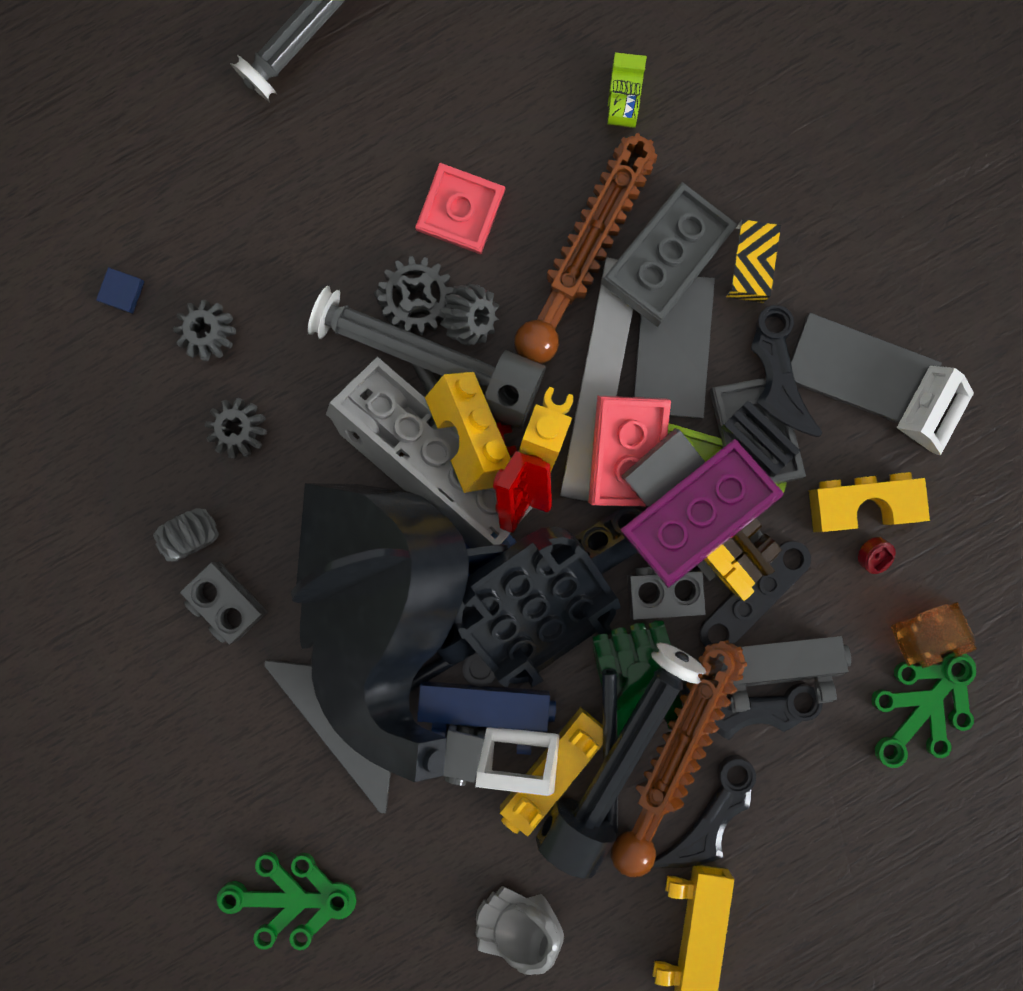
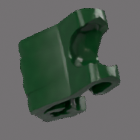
[592,621,682,736]

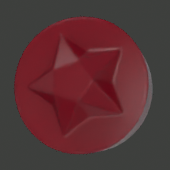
[858,537,896,574]

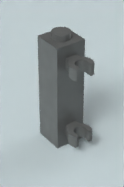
[712,636,851,713]

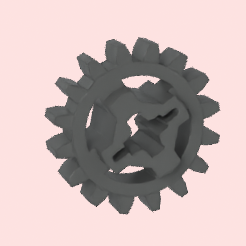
[378,256,454,335]

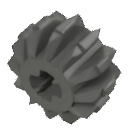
[439,283,500,346]
[173,300,236,361]
[204,398,267,459]
[153,508,219,562]

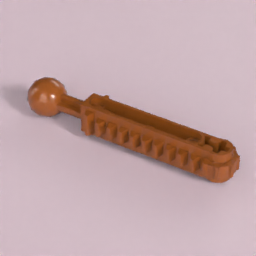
[514,133,657,364]
[610,640,747,877]

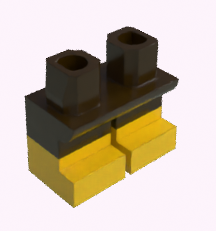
[704,518,782,601]

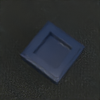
[96,267,145,314]

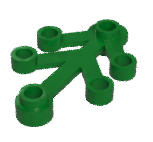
[871,652,976,768]
[216,852,357,950]

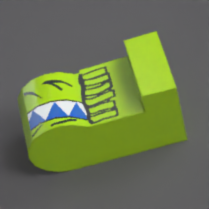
[607,52,647,128]

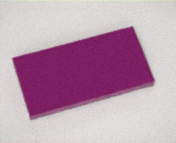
[621,439,784,588]

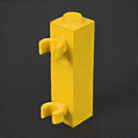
[519,387,573,471]
[500,707,603,837]
[652,865,735,991]

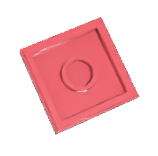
[415,163,505,255]

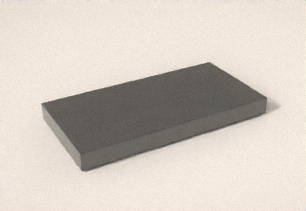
[601,182,738,327]
[633,277,715,419]
[790,313,942,424]
[622,428,763,581]

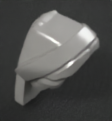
[475,886,564,975]

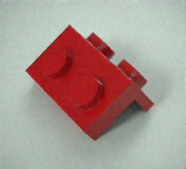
[493,451,552,533]

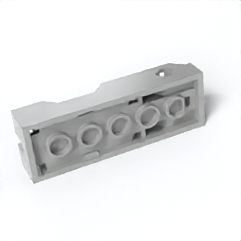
[326,357,533,548]

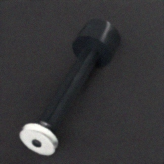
[536,642,706,879]

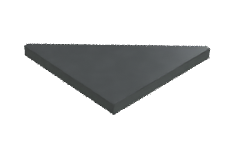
[265,660,391,813]

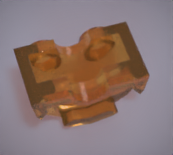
[891,602,977,669]

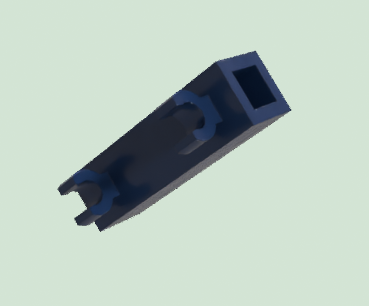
[417,681,556,755]

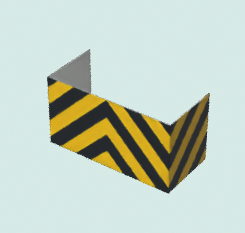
[726,219,781,303]

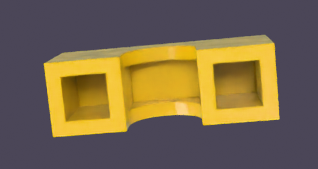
[425,372,511,493]
[809,472,930,532]

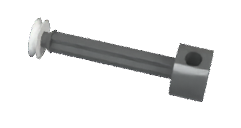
[230,0,345,102]
[308,286,546,429]

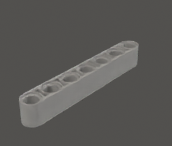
[560,257,633,502]

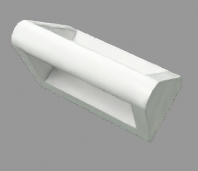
[897,366,974,455]
[475,727,559,796]

